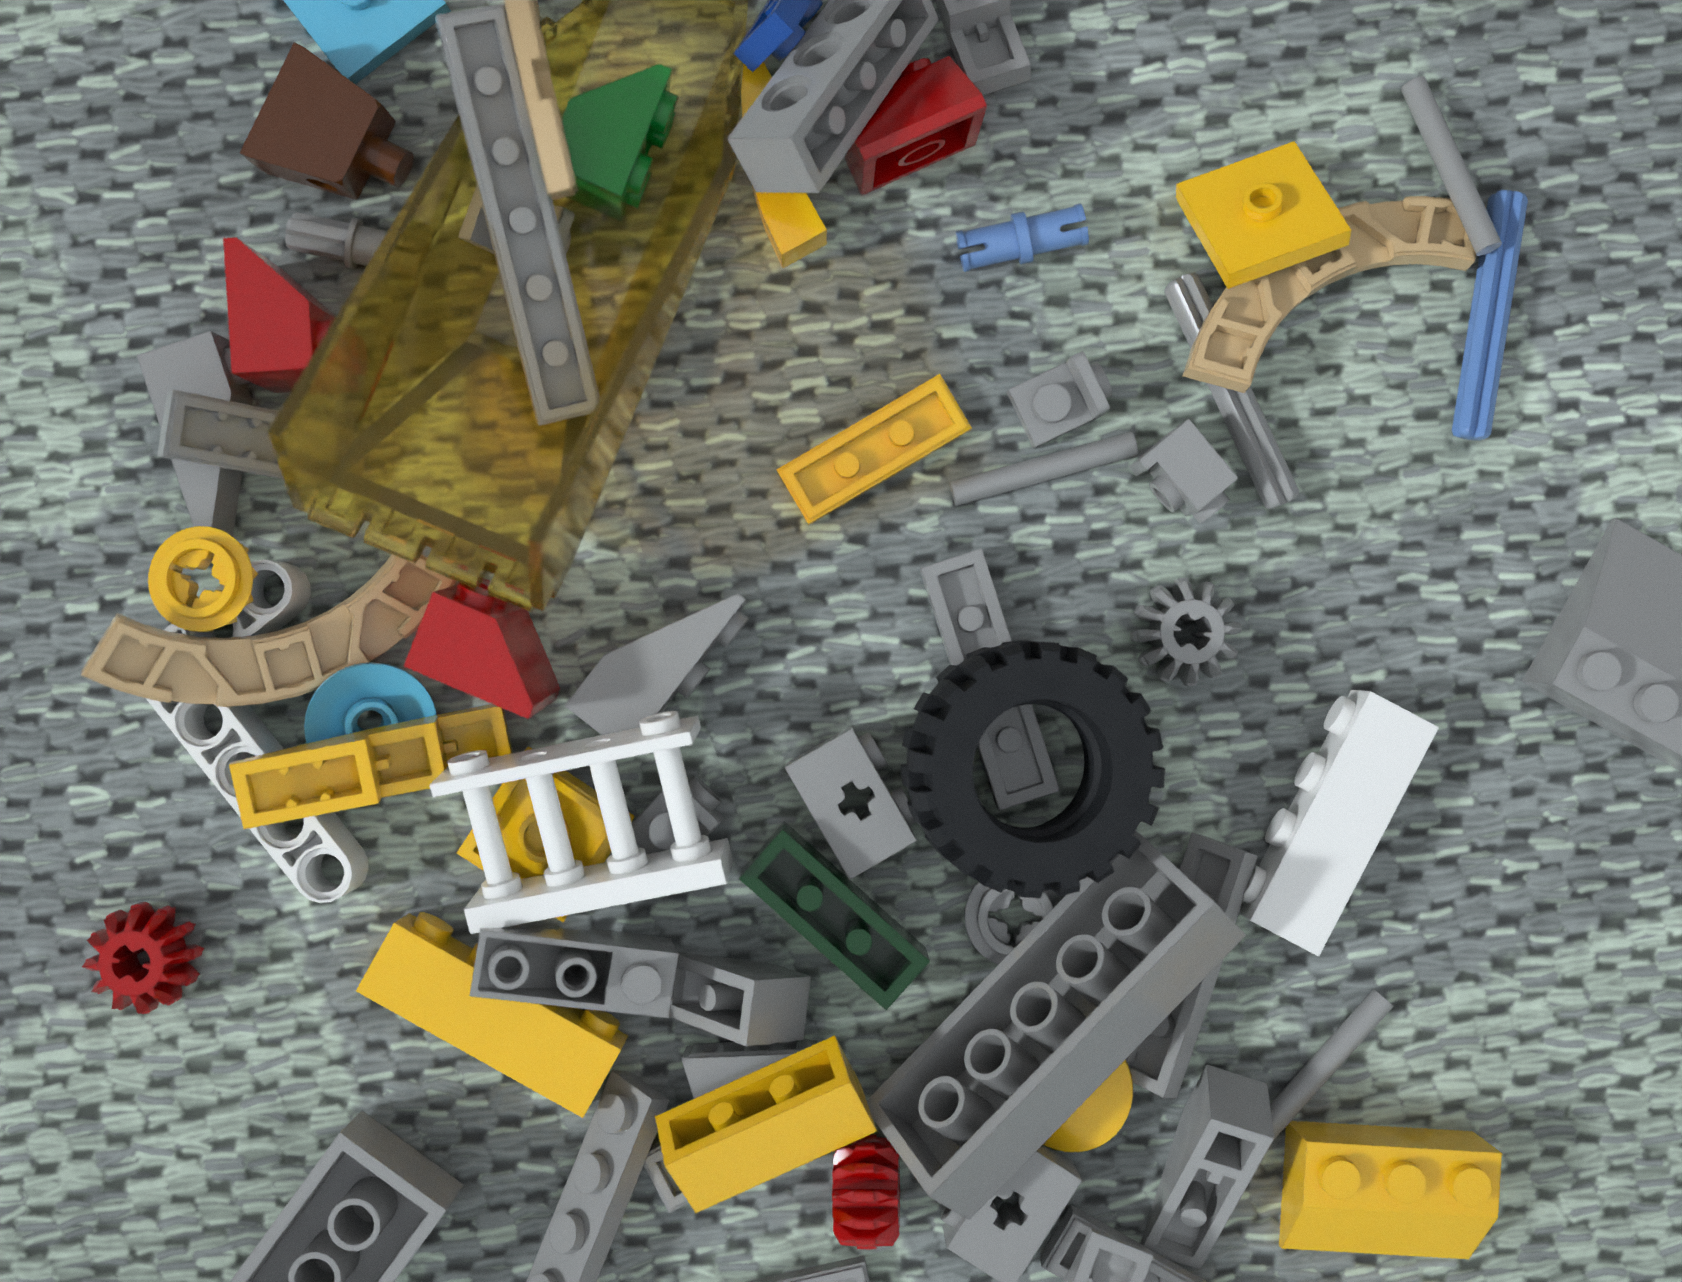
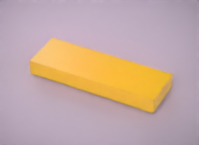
[776,374,972,525]

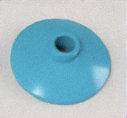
[304,662,437,744]

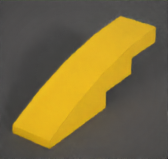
[229,704,513,829]

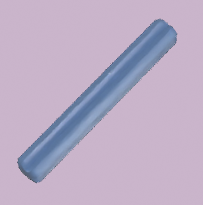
[1452,190,1528,440]

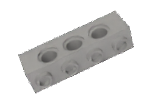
[727,0,939,193]

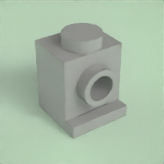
[1128,419,1238,524]

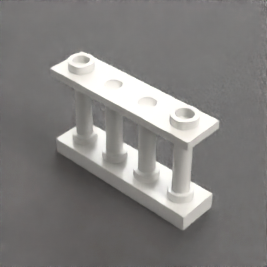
[430,711,733,934]

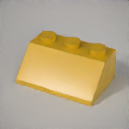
[1279,1121,1502,1259]

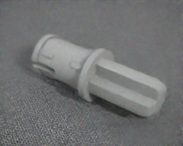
[285,212,420,277]

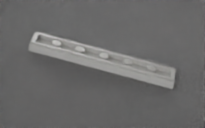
[435,3,603,426]

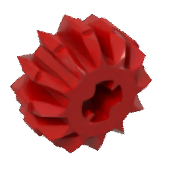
[82,902,205,1014]
[832,1134,900,1250]

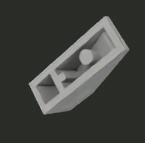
[137,331,253,536]
[1140,1065,1274,1269]

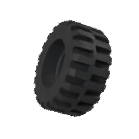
[900,641,1165,898]

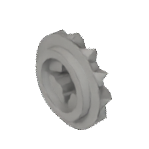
[964,882,1062,965]

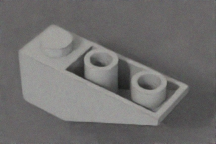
[565,594,749,735]
[470,928,679,1018]

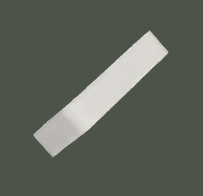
[146,560,369,903]

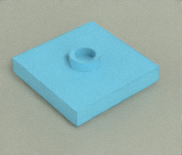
[283,0,451,84]

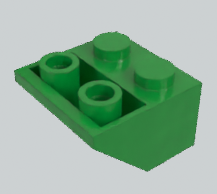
[562,63,679,221]

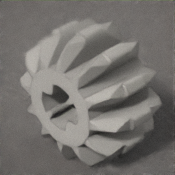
[1130,578,1243,686]

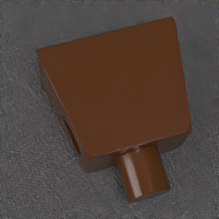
[240,42,414,200]

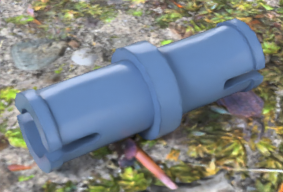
[956,203,1089,272]

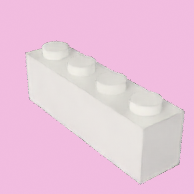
[1239,690,1439,957]

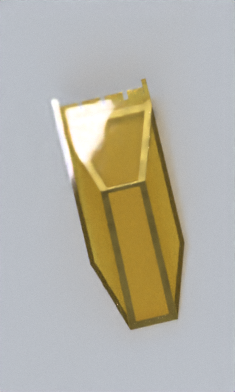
[267,0,748,612]

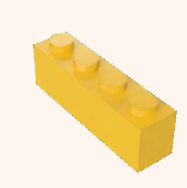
[356,912,628,1118]

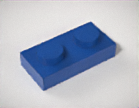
[733,0,823,72]

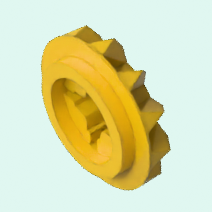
[148,526,258,632]

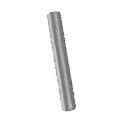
[1165,272,1299,509]

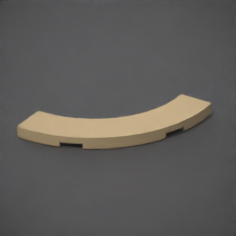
[504,0,578,200]
[1183,196,1486,393]
[81,542,460,707]

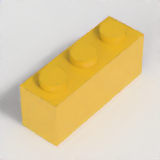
[655,1035,877,1213]

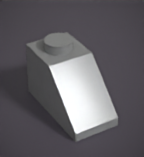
[669,952,811,1047]

